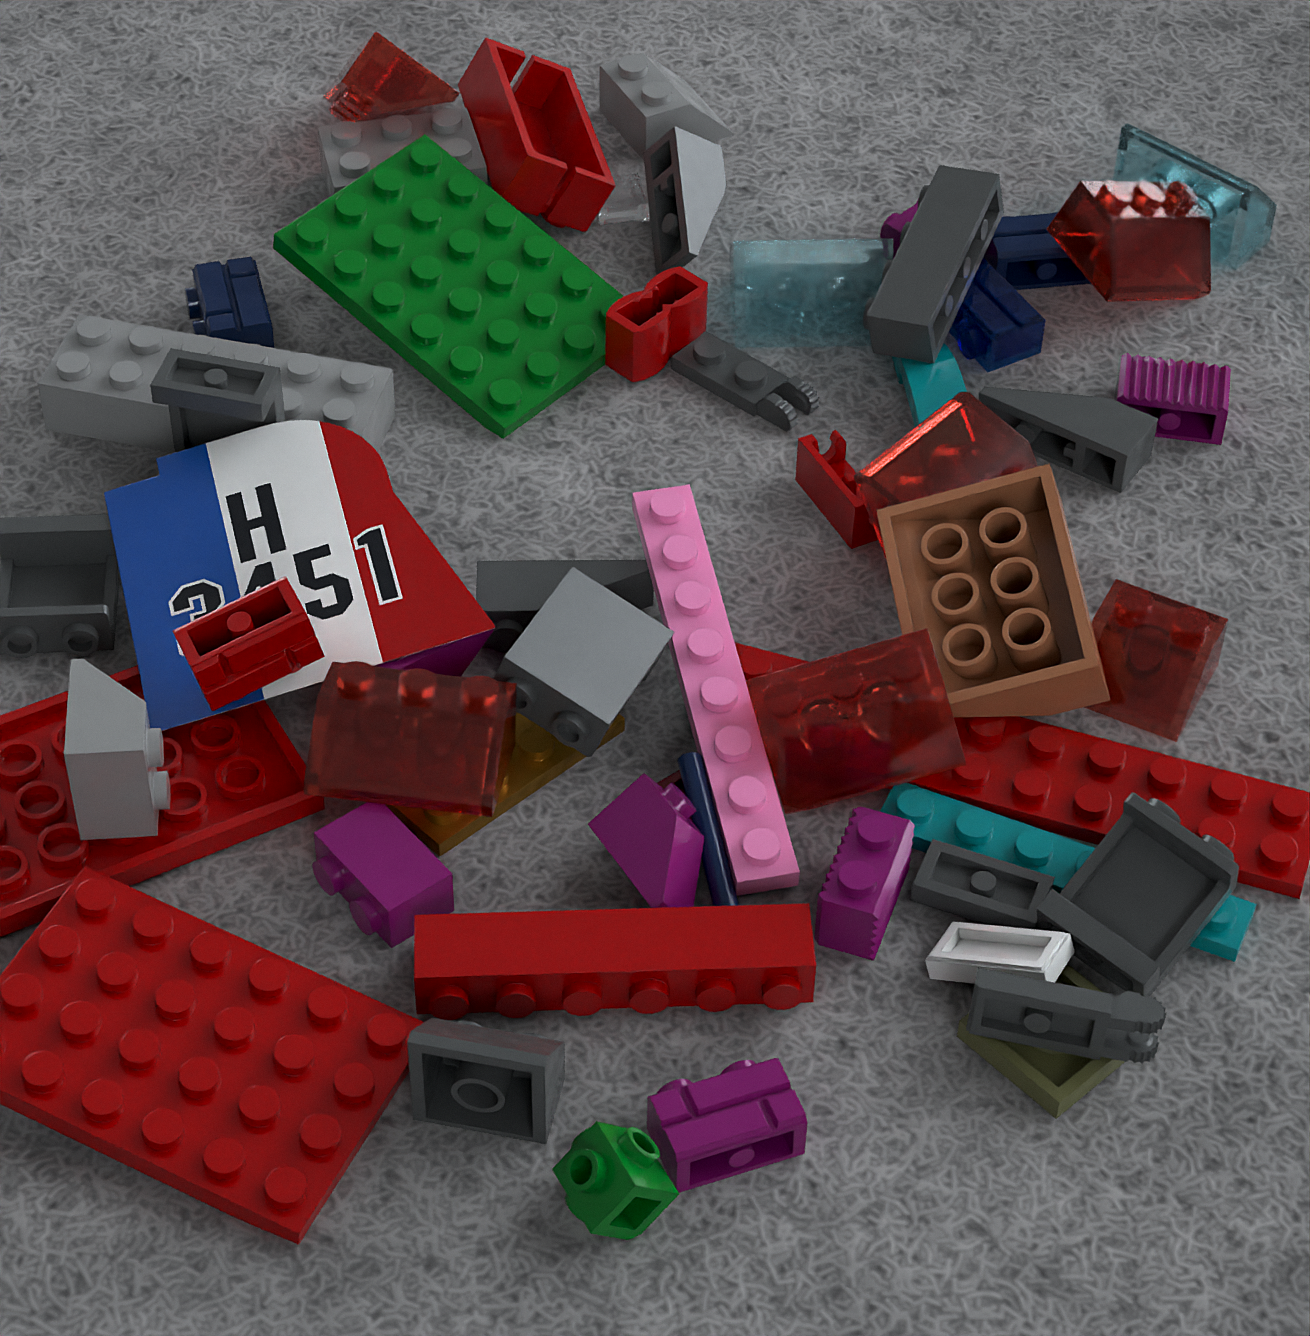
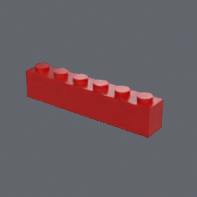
[414,903,816,1020]

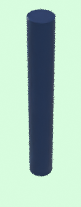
[677,752,739,906]

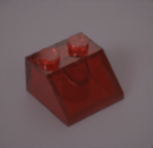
[1084,579,1228,742]

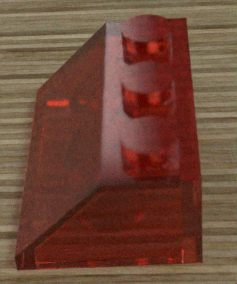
[323,31,460,122]
[1047,180,1211,302]
[853,392,1038,560]
[746,628,967,814]
[304,661,517,817]

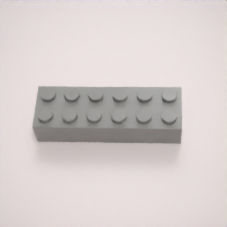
[38,314,395,453]

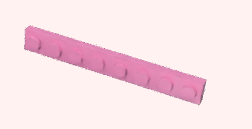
[632,484,800,896]

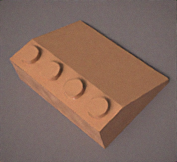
[877,463,1110,718]

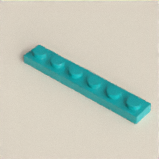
[880,779,1257,962]

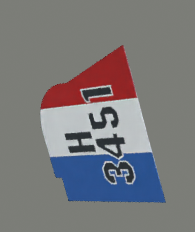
[104,420,495,731]

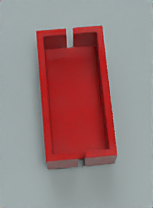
[457,37,616,233]

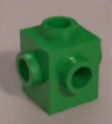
[552,1121,679,1240]

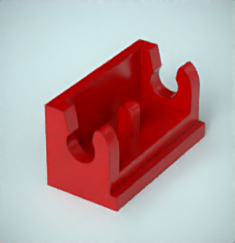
[795,430,897,549]

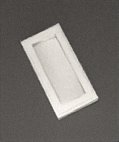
[925,922,1075,984]

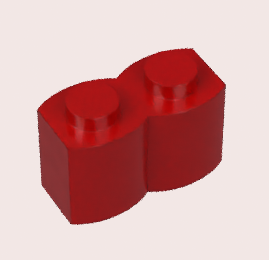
[605,266,708,383]

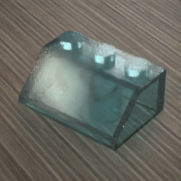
[1109,123,1277,270]
[729,239,893,348]

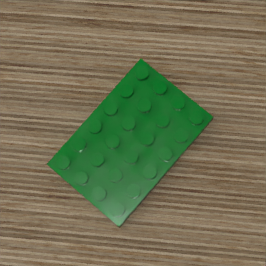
[273,134,624,439]

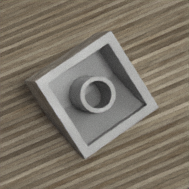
[599,52,732,160]
[64,659,170,840]

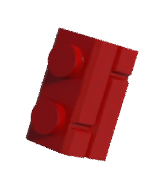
[172,576,325,712]

